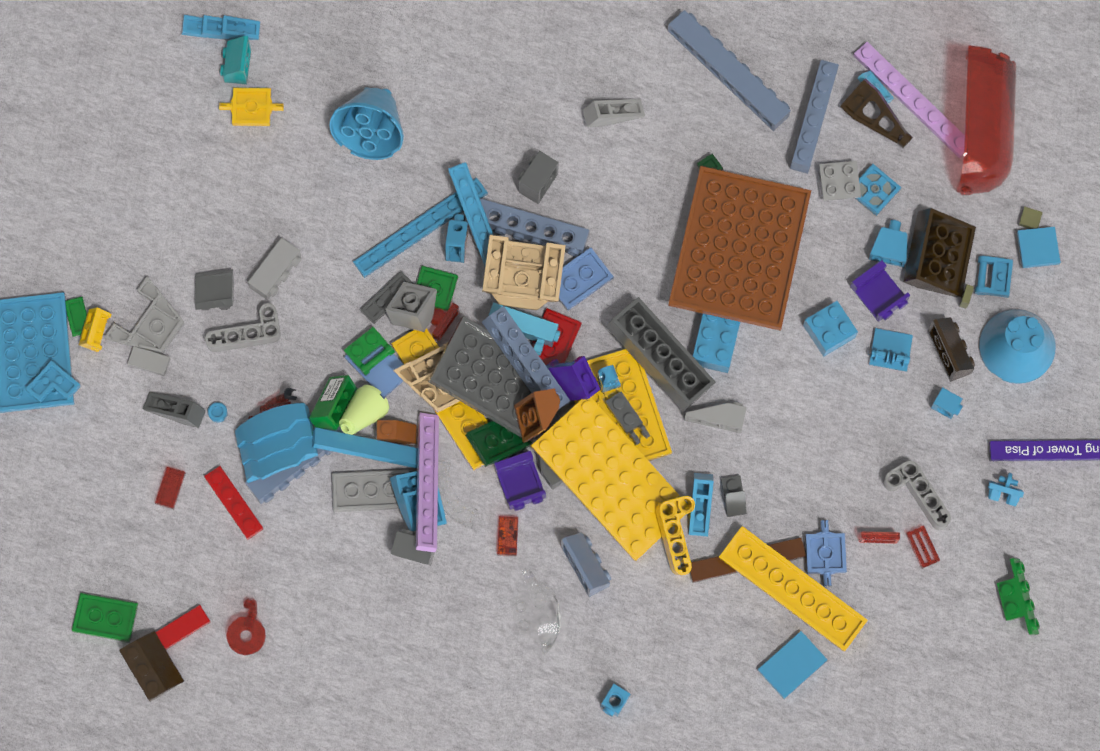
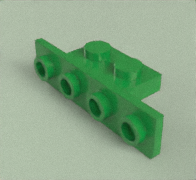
[997,558,1040,635]

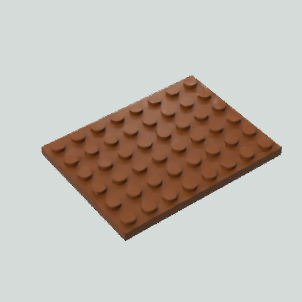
[668,166,812,331]

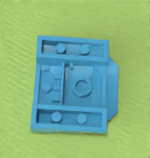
[235,403,318,483]

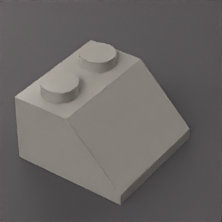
[386,282,437,332]

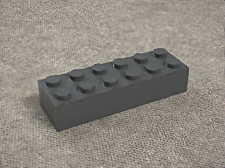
[606,297,716,412]

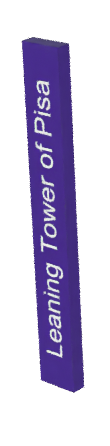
[989,440,1100,461]

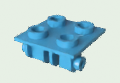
[869,328,913,372]

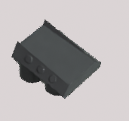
[195,269,234,310]

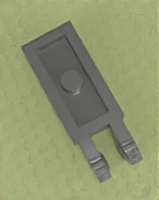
[605,391,650,445]

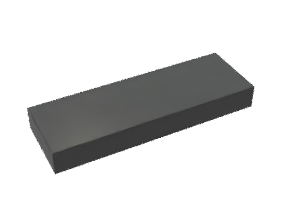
[360,271,414,324]

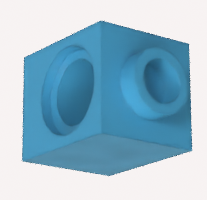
[931,387,963,419]
[601,684,631,717]

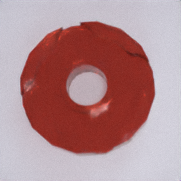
[226,616,266,655]

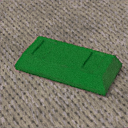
[65,296,87,337]

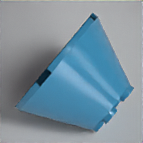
[330,87,404,160]
[979,309,1056,384]

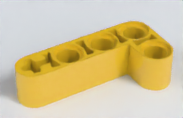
[655,496,695,575]

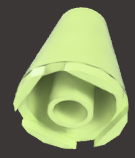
[339,385,389,435]

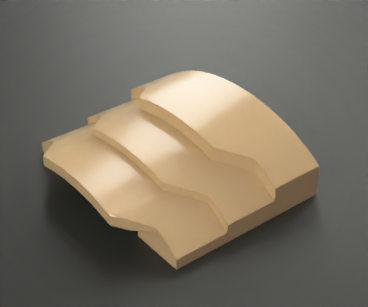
[482,235,566,310]

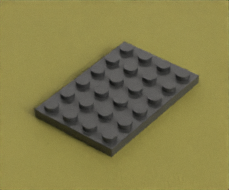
[428,316,531,438]

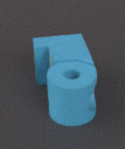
[597,365,621,393]

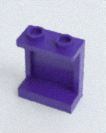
[546,356,600,401]
[494,451,546,511]

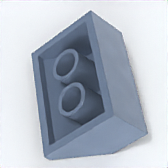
[561,532,611,597]

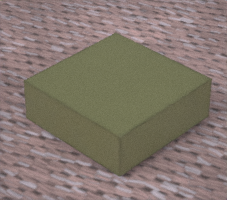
[1019,207,1043,229]
[959,284,974,309]

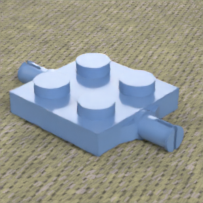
[805,520,847,587]

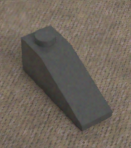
[143,392,206,428]

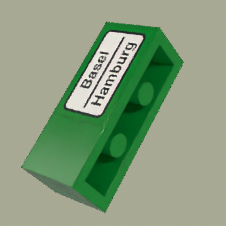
[309,375,357,430]

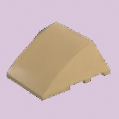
[393,342,459,413]

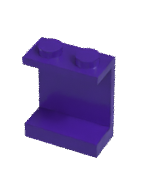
[850,260,910,322]

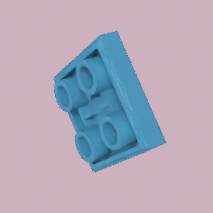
[1017,227,1061,268]

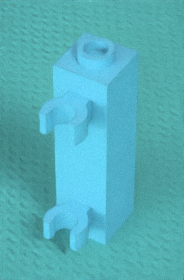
[488,302,561,356]

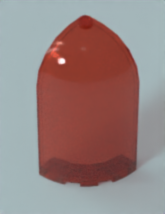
[956,46,1017,195]

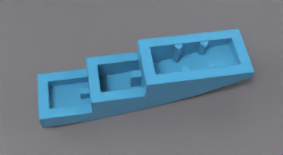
[181,15,260,40]

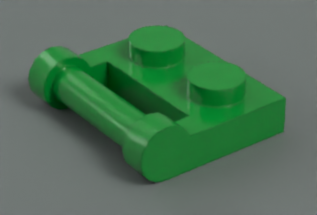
[344,326,395,376]

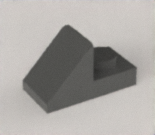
[721,475,747,517]

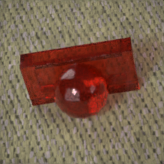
[430,302,459,341]

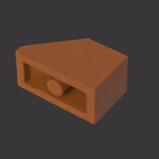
[377,420,417,444]

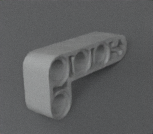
[205,303,281,352]
[884,461,951,530]

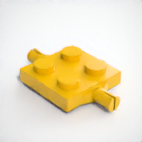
[219,88,284,126]

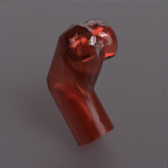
[243,598,257,628]

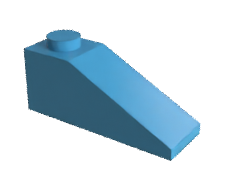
[689,473,714,537]

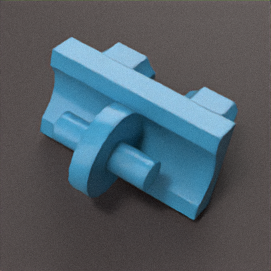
[988,472,1024,506]

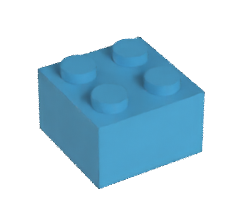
[803,301,858,357]

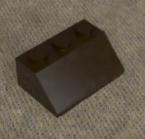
[928,317,975,382]
[119,631,185,702]

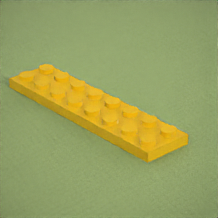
[391,328,489,471]
[718,526,868,652]

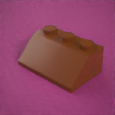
[514,388,560,442]

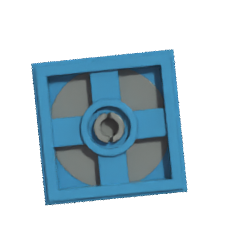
[855,164,902,216]

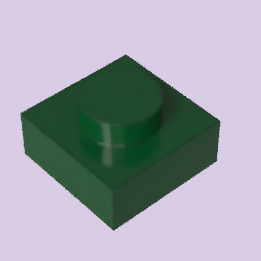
[697,153,723,171]

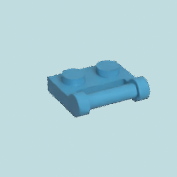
[974,256,1013,298]

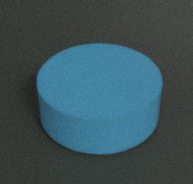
[208,402,228,423]

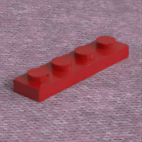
[204,466,264,540]

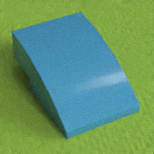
[390,471,447,531]

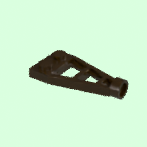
[840,78,913,148]

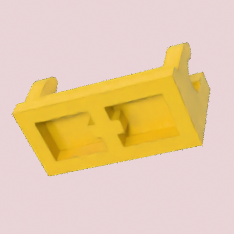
[78,307,112,352]

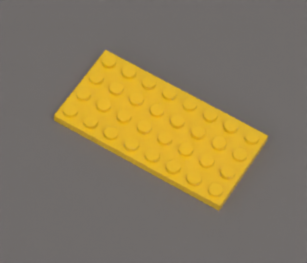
[531,397,688,561]

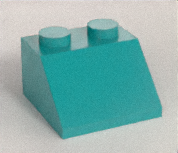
[220,36,251,85]

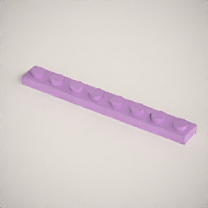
[853,42,973,158]
[416,413,439,552]

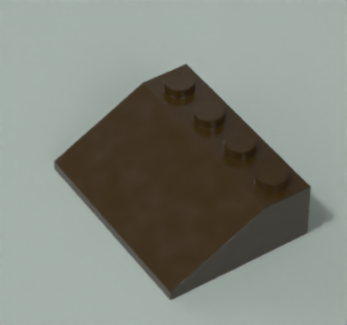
[903,208,976,298]

